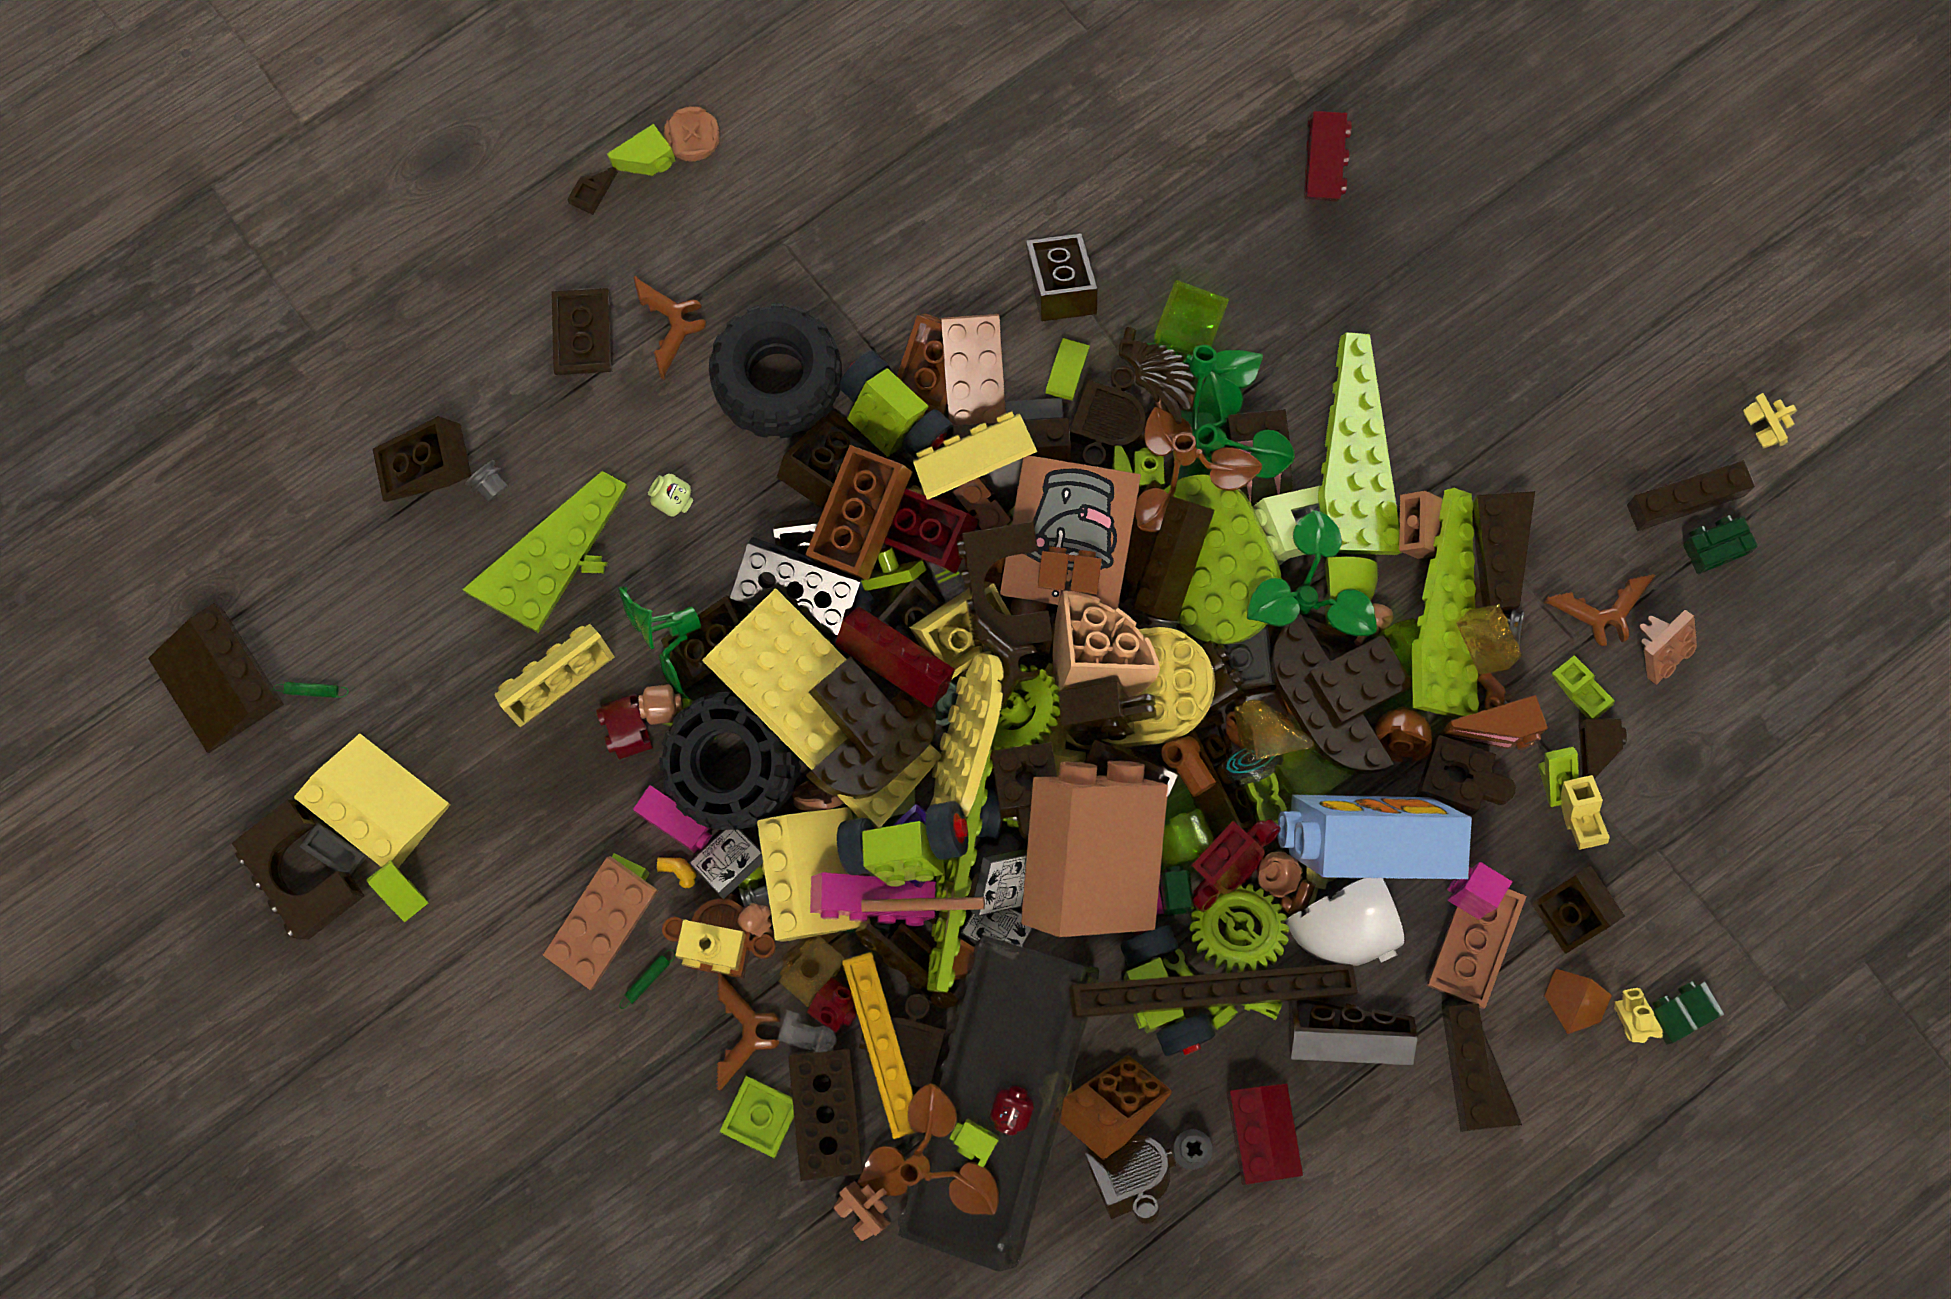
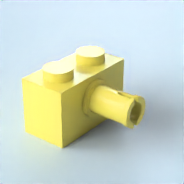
[675,920,746,974]

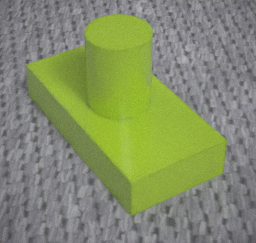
[861,546,926,591]

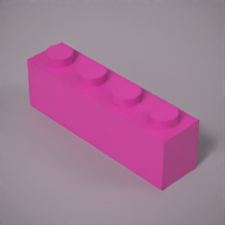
[810,872,935,926]

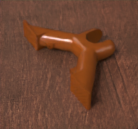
[633,276,706,380]
[1543,574,1655,646]
[716,973,780,1091]

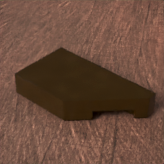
[567,167,618,215]

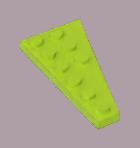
[462,471,628,633]

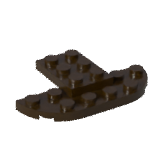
[1270,614,1413,774]
[806,657,936,799]

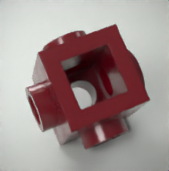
[807,977,857,1033]

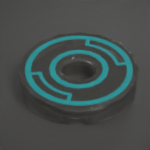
[1224,742,1284,784]

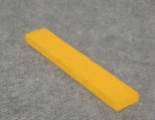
[842,952,916,1139]

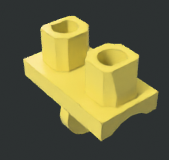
[1743,393,1797,448]
[1614,988,1662,1043]

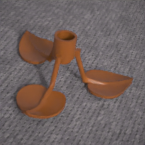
[1135,406,1262,532]
[858,1084,999,1215]

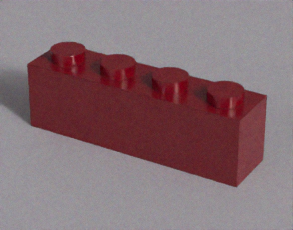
[835,606,955,708]

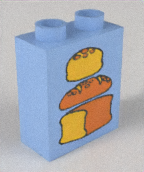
[1278,795,1472,879]

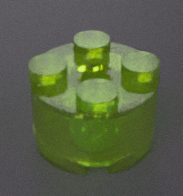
[1161,809,1215,872]

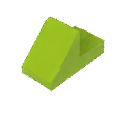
[1538,747,1579,807]

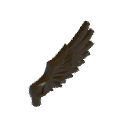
[1119,327,1196,424]
[1119,480,1161,603]

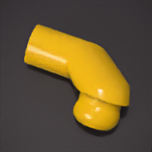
[657,857,697,888]

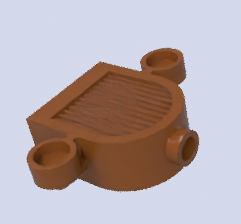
[662,894,776,979]

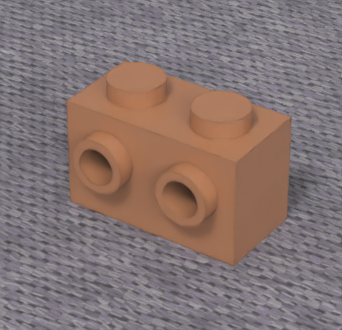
[1399,491,1443,559]

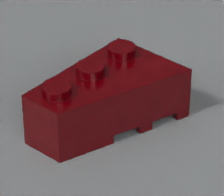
[1304,111,1352,201]

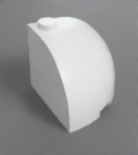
[1286,878,1404,966]

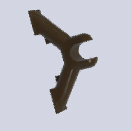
[969,613,1040,712]

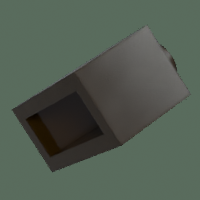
[1578,719,1627,779]

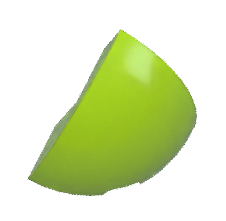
[1324,557,1378,628]

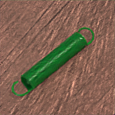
[273,682,349,698]
[619,949,676,1009]

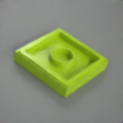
[719,1076,794,1158]

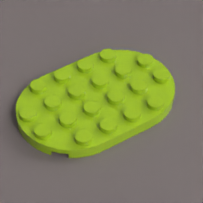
[1164,475,1282,644]

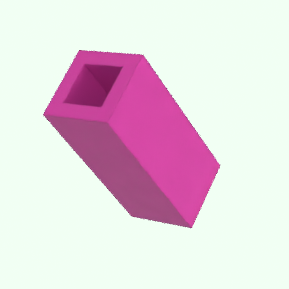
[633,785,712,853]

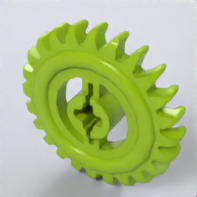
[990,664,1060,751]
[1190,884,1290,973]

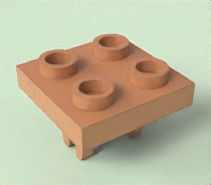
[1640,610,1697,685]

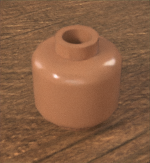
[639,684,683,725]

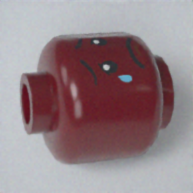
[990,1086,1034,1135]

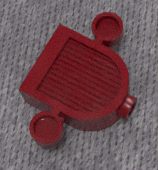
[1191,819,1281,912]

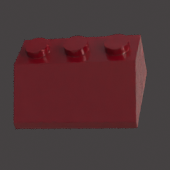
[1227,1084,1303,1185]

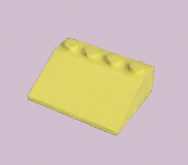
[913,411,1037,500]
[494,624,615,727]
[294,734,450,868]
[757,807,871,942]

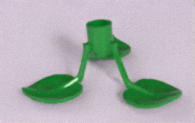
[1147,343,1263,449]
[1177,372,1295,480]
[1247,511,1377,636]
[619,586,701,699]

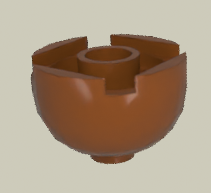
[1373,707,1432,762]

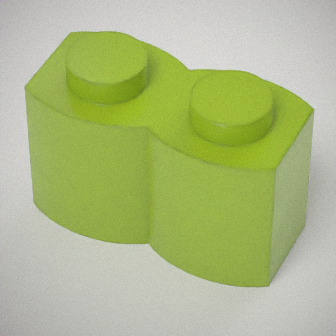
[1244,767,1287,825]

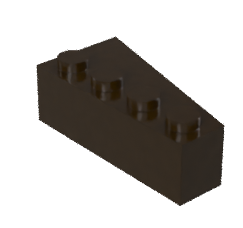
[1472,491,1535,616]

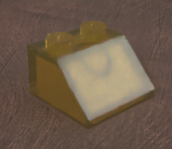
[1234,700,1314,760]

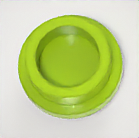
[578,555,608,573]

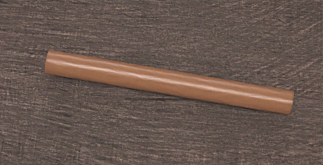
[861,897,985,912]

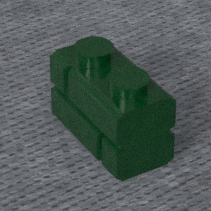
[1683,515,1758,575]

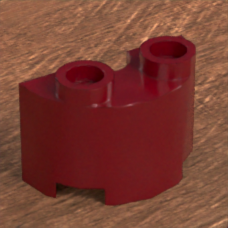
[596,694,653,759]

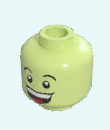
[648,474,693,517]

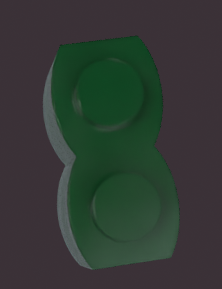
[1159,866,1195,916]
[1652,980,1724,1045]

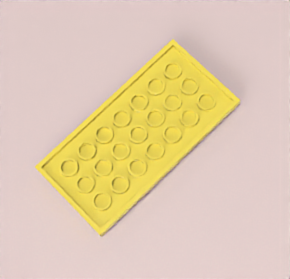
[702,588,941,829]

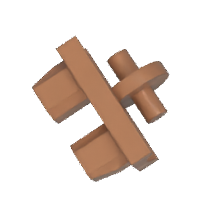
[833,1181,890,1241]

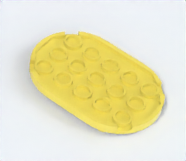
[1045,627,1215,750]
[930,653,1003,819]

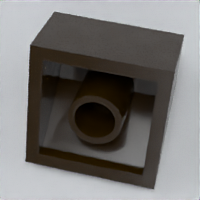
[1531,865,1625,954]

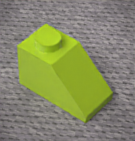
[607,124,676,176]

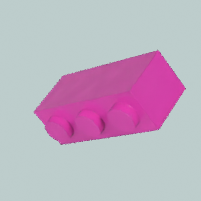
[1447,862,1512,920]

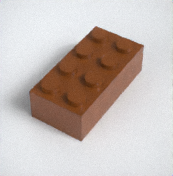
[805,445,912,581]

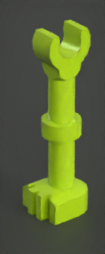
[1162,948,1238,1030]

